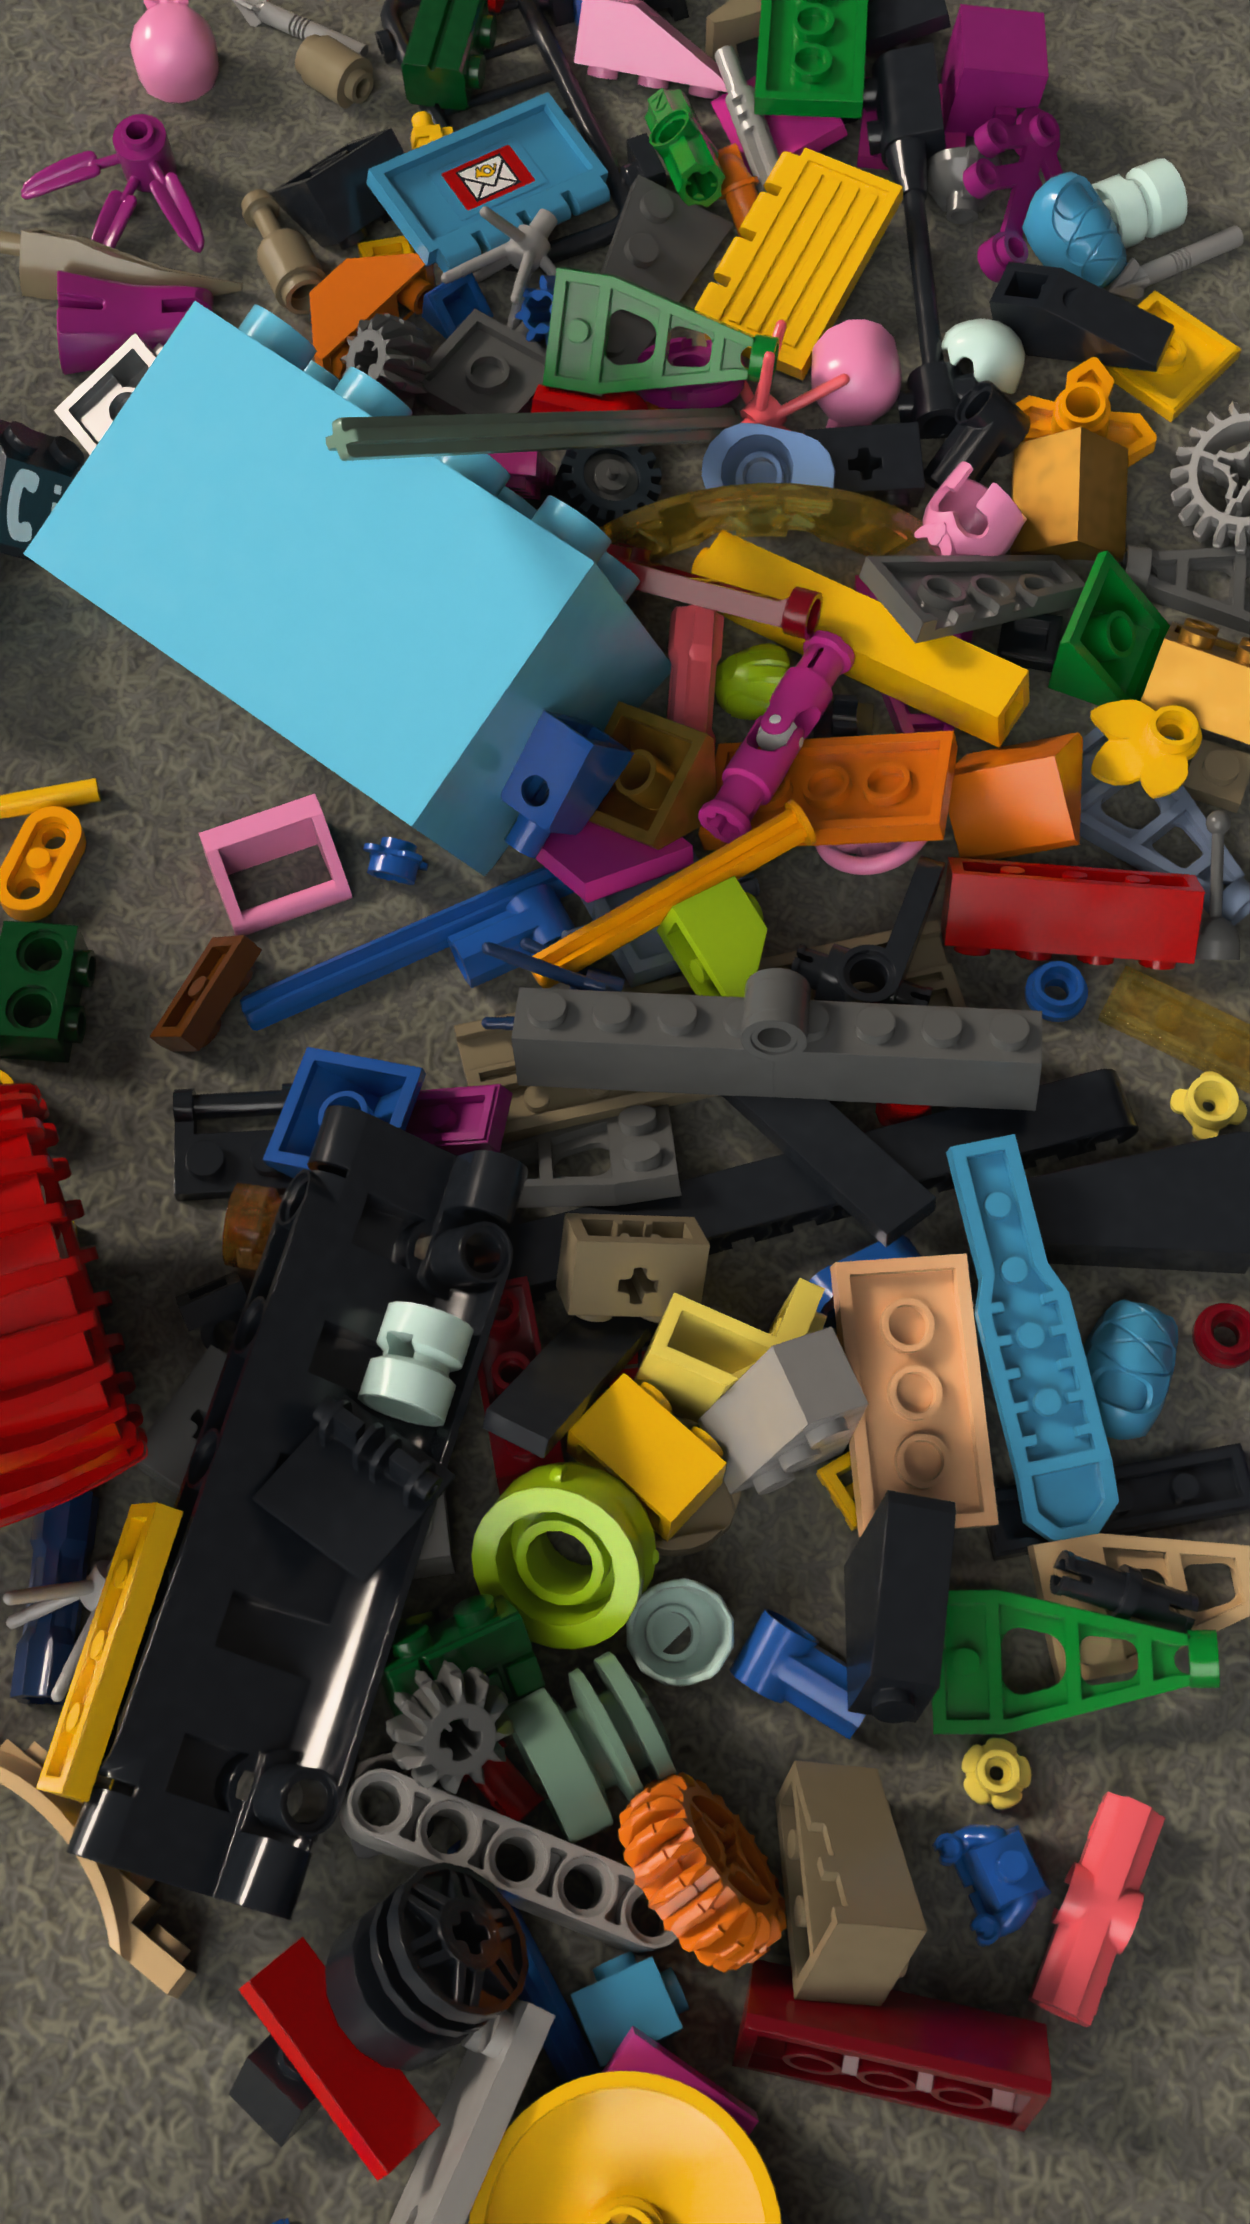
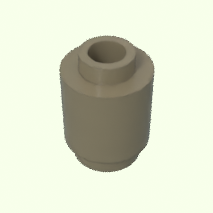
[295,34,374,109]

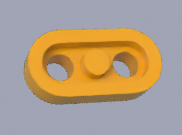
[0,806,86,922]

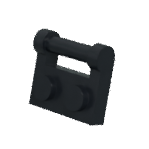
[173,1083,293,1201]

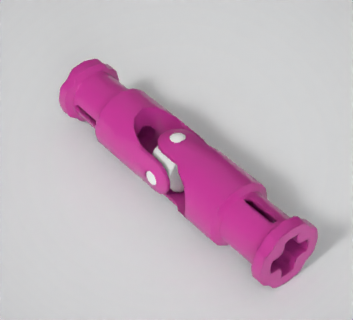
[698,630,855,843]

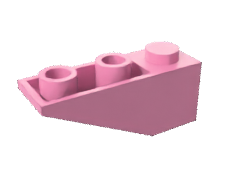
[574,0,727,99]

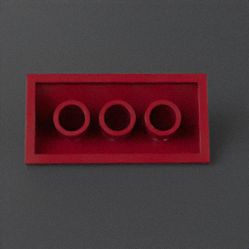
[732,1959,1052,2132]

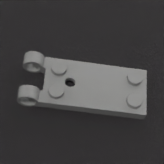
[389,1999,555,2224]

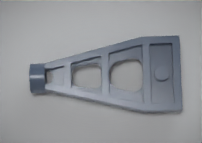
[1080,727,1250,926]

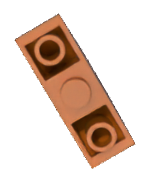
[309,253,435,380]

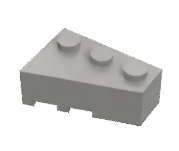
[697,1326,868,1495]

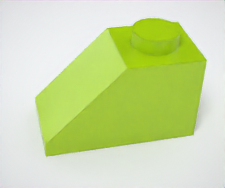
[656,876,768,997]

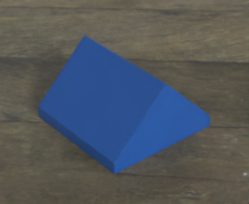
[263,1047,426,1178]

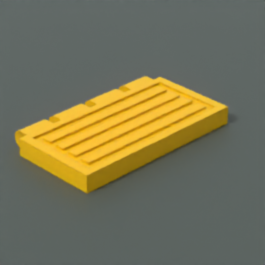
[694,147,903,381]

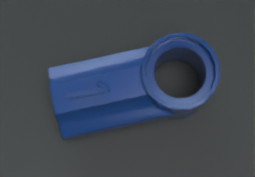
[448,884,575,988]
[729,1609,866,1740]

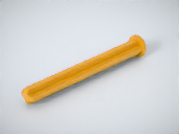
[531,799,816,989]

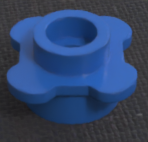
[363,837,428,885]

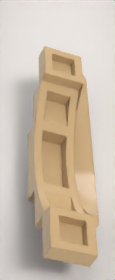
[0,1739,197,1999]

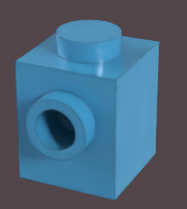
[571,1951,689,2070]

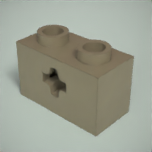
[556,1213,710,1323]

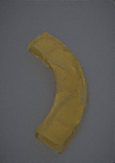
[600,483,922,562]

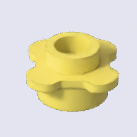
[1170,1071,1247,1140]

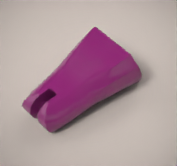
[57,270,214,375]

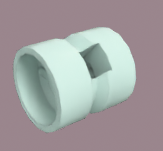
[1092,158,1188,249]
[358,1301,474,1427]

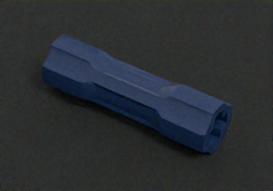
[10,1491,100,1705]

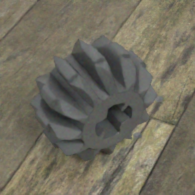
[340,313,433,409]
[385,1660,515,1794]

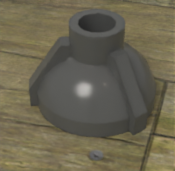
[927,144,1002,224]

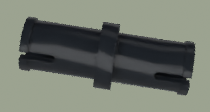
[1050,1550,1199,1633]

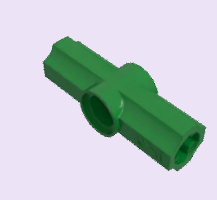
[644,88,726,207]

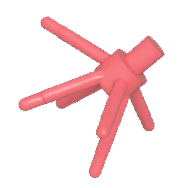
[739,320,850,431]

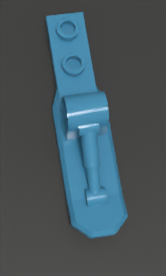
[946,1134,1119,1542]

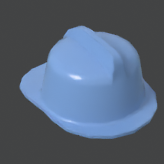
[702,423,835,525]

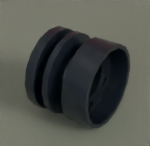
[325,1862,529,2071]

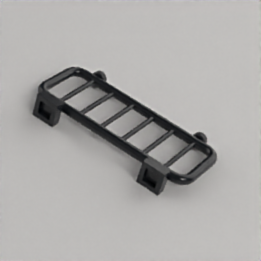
[375,0,667,273]

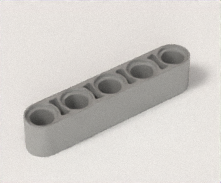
[339,1768,678,1955]

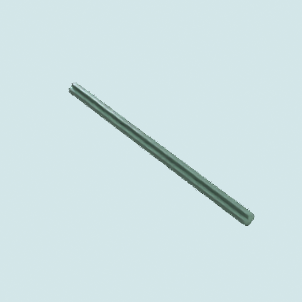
[326,408,743,461]

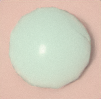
[941,318,1025,394]
[626,1578,734,1687]

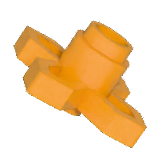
[1015,357,1157,467]

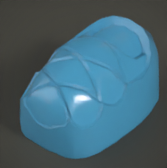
[1022,171,1128,288]
[1083,1299,1178,1440]

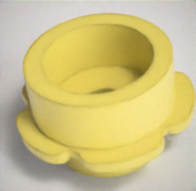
[961,1738,1032,1810]

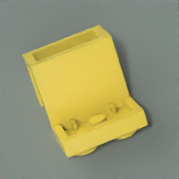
[634,1278,827,1423]

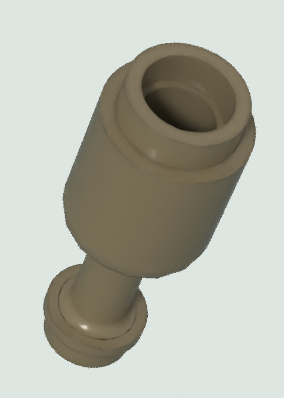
[241,189,326,315]

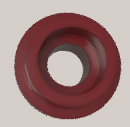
[1192,1303,1250,1369]

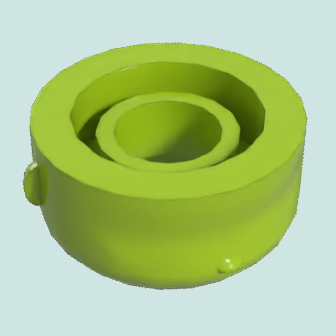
[471,1462,659,1649]

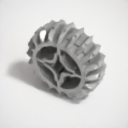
[1170,401,1250,554]

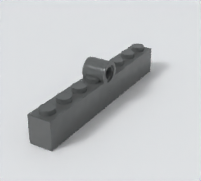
[511,968,1042,1111]

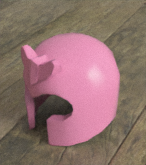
[130,0,219,103]
[811,319,901,428]
[914,461,1027,556]

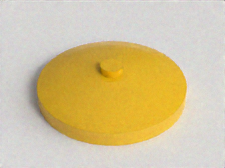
[468,2071,782,2224]

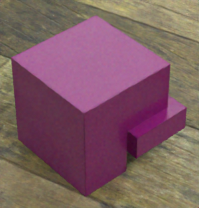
[941,4,1049,152]

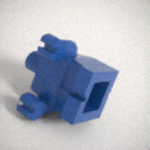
[932,1824,1052,1947]

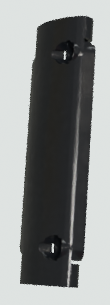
[66,1105,528,1921]

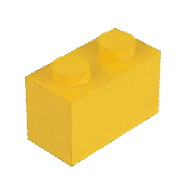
[567,1373,727,1542]

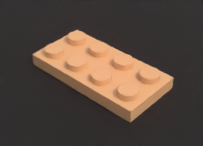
[830,1253,999,1537]

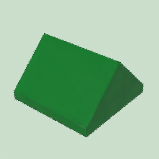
[1047,550,1170,706]

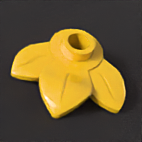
[1090,700,1202,799]

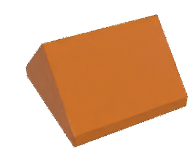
[948,732,1083,860]

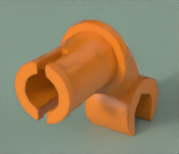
[718,143,760,238]

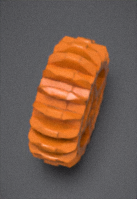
[618,1772,787,1973]

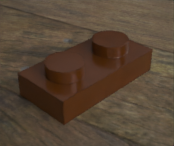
[150,935,262,1052]

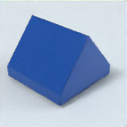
[422,273,494,339]

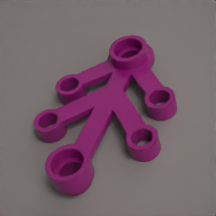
[963,107,1063,283]

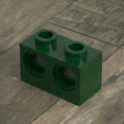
[0,921,96,1063]

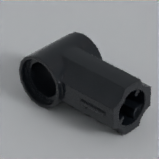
[924,380,1031,490]

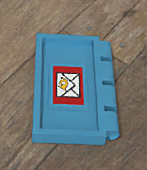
[366,92,610,273]

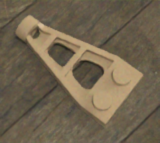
[1027,1533,1250,1684]

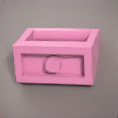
[199,794,353,936]

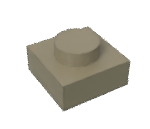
[1183,739,1250,813]

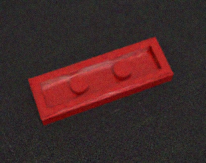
[238,1936,441,2181]

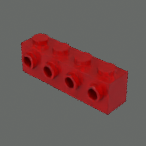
[941,857,1205,970]

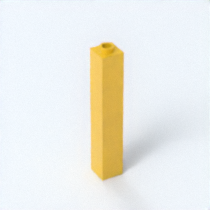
[691,530,1030,748]

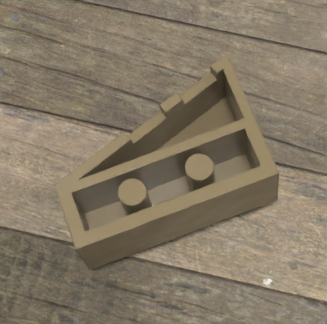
[775,1760,927,2006]

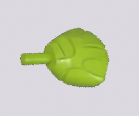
[715,643,790,720]

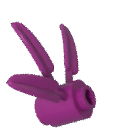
[21,114,205,253]

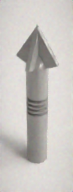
[233,0,368,57]
[1108,225,1244,299]

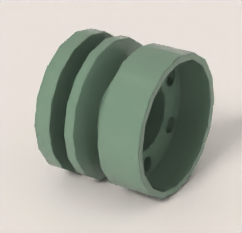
[503,1651,677,1845]

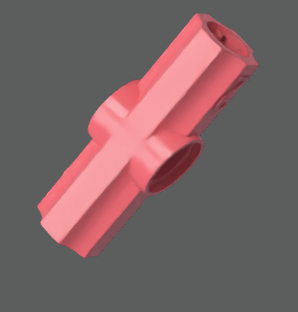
[1028,1792,1165,2027]

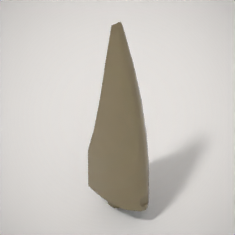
[0,228,243,300]

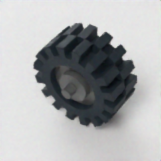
[553,446,662,541]

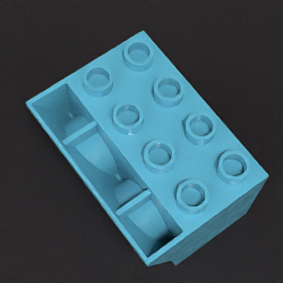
[23,301,671,876]

